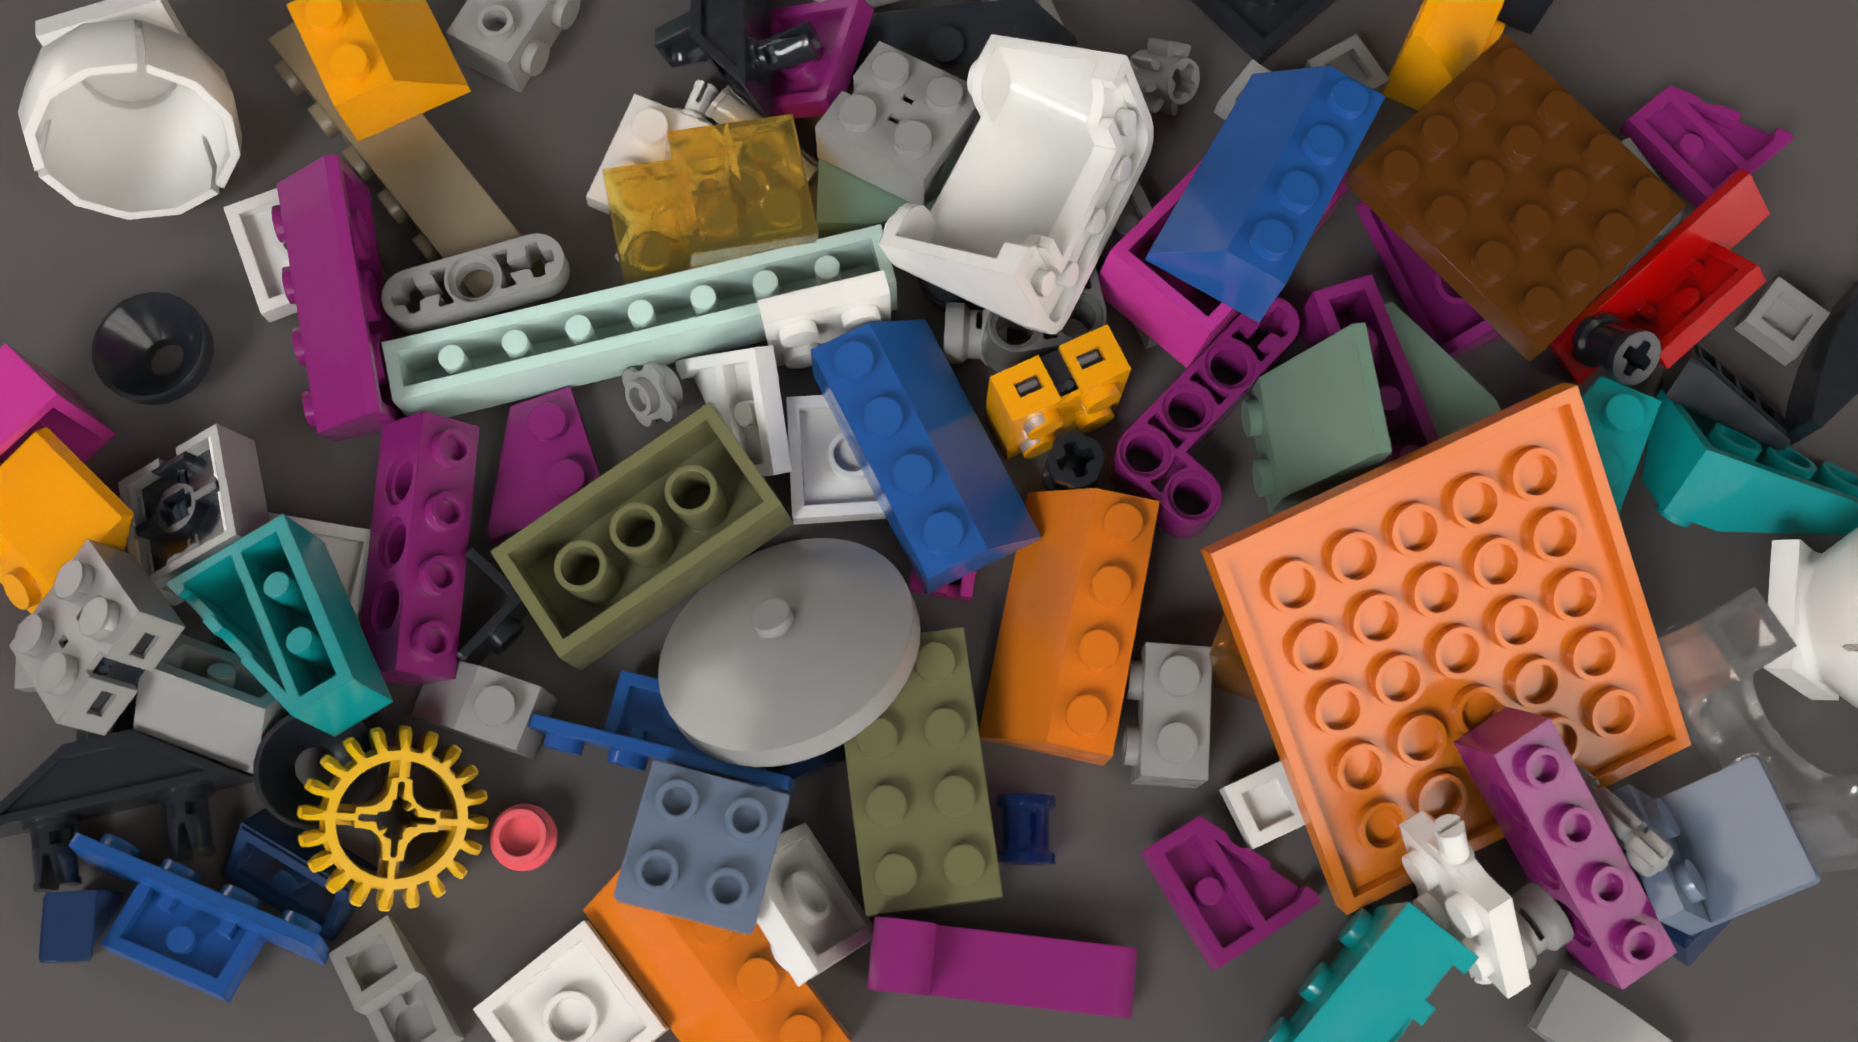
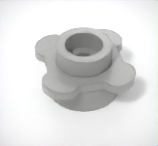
[622,361,683,427]

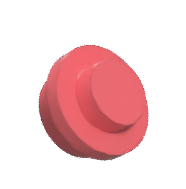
[490,804,558,871]

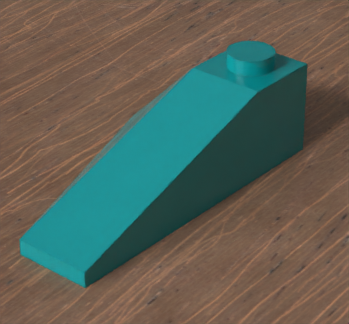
[1642,388,1858,535]

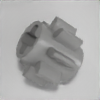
[1129,37,1200,116]

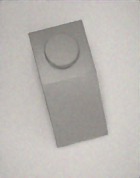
[410,661,558,760]

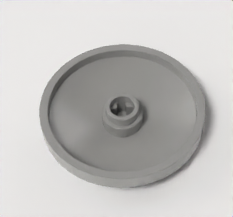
[658,538,921,767]

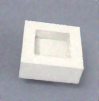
[1219,761,1305,849]

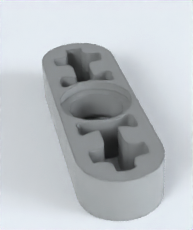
[381,233,570,334]

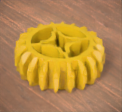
[297,725,489,911]

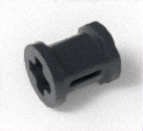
[1572,312,1661,386]
[1042,432,1105,491]

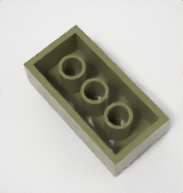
[490,402,793,671]
[844,627,1003,918]

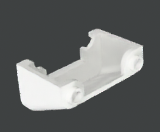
[878,34,1154,334]

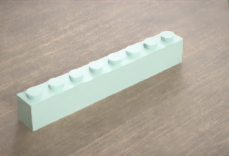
[382,224,897,417]

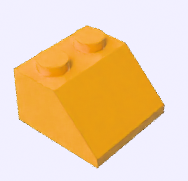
[286,0,471,142]
[1381,0,1506,111]
[0,427,134,614]

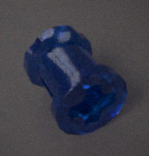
[996,793,1056,866]

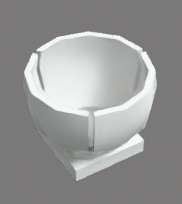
[18,0,242,220]
[1764,527,1858,708]

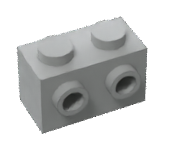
[446,0,581,93]
[133,634,290,774]
[1122,642,1213,789]

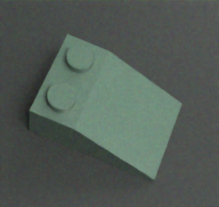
[1241,322,1392,515]

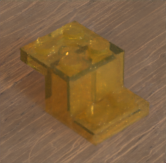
[602,114,819,285]

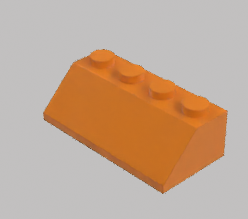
[979,488,1160,766]
[583,869,853,1042]

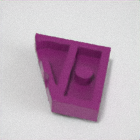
[1619,85,1794,208]
[487,386,601,545]
[1139,816,1322,971]

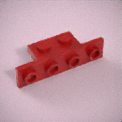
[1549,169,1770,386]

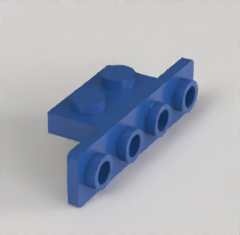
[528,670,796,795]
[68,833,331,1003]

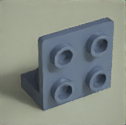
[1612,756,1820,935]
[614,760,790,935]

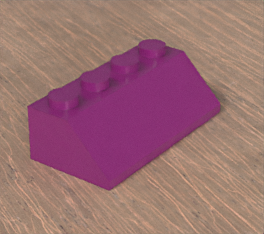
[271,154,407,441]

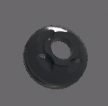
[91,292,214,405]
[253,714,383,830]

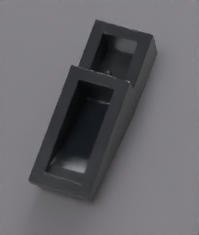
[1785,281,1858,446]

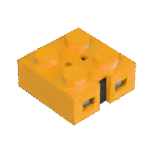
[984,324,1131,460]

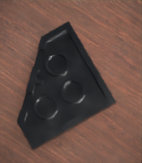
[850,0,1078,85]

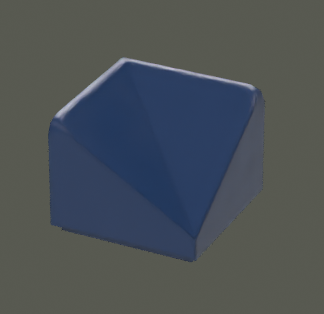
[38,890,124,963]

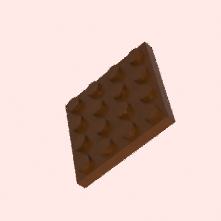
[1343,33,1687,362]

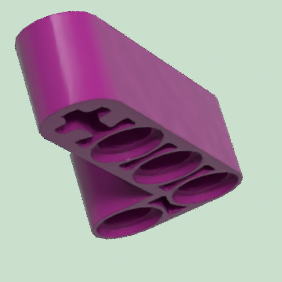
[1109,297,1300,539]
[866,917,1138,1019]

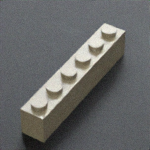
[268,21,546,317]

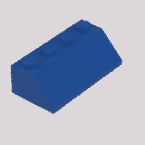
[1145,66,1386,323]
[810,319,1041,595]

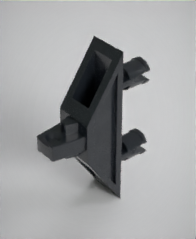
[655,0,822,124]
[0,704,254,892]

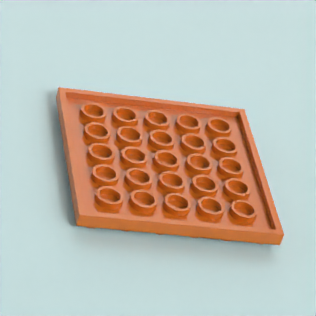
[1201,383,1691,915]

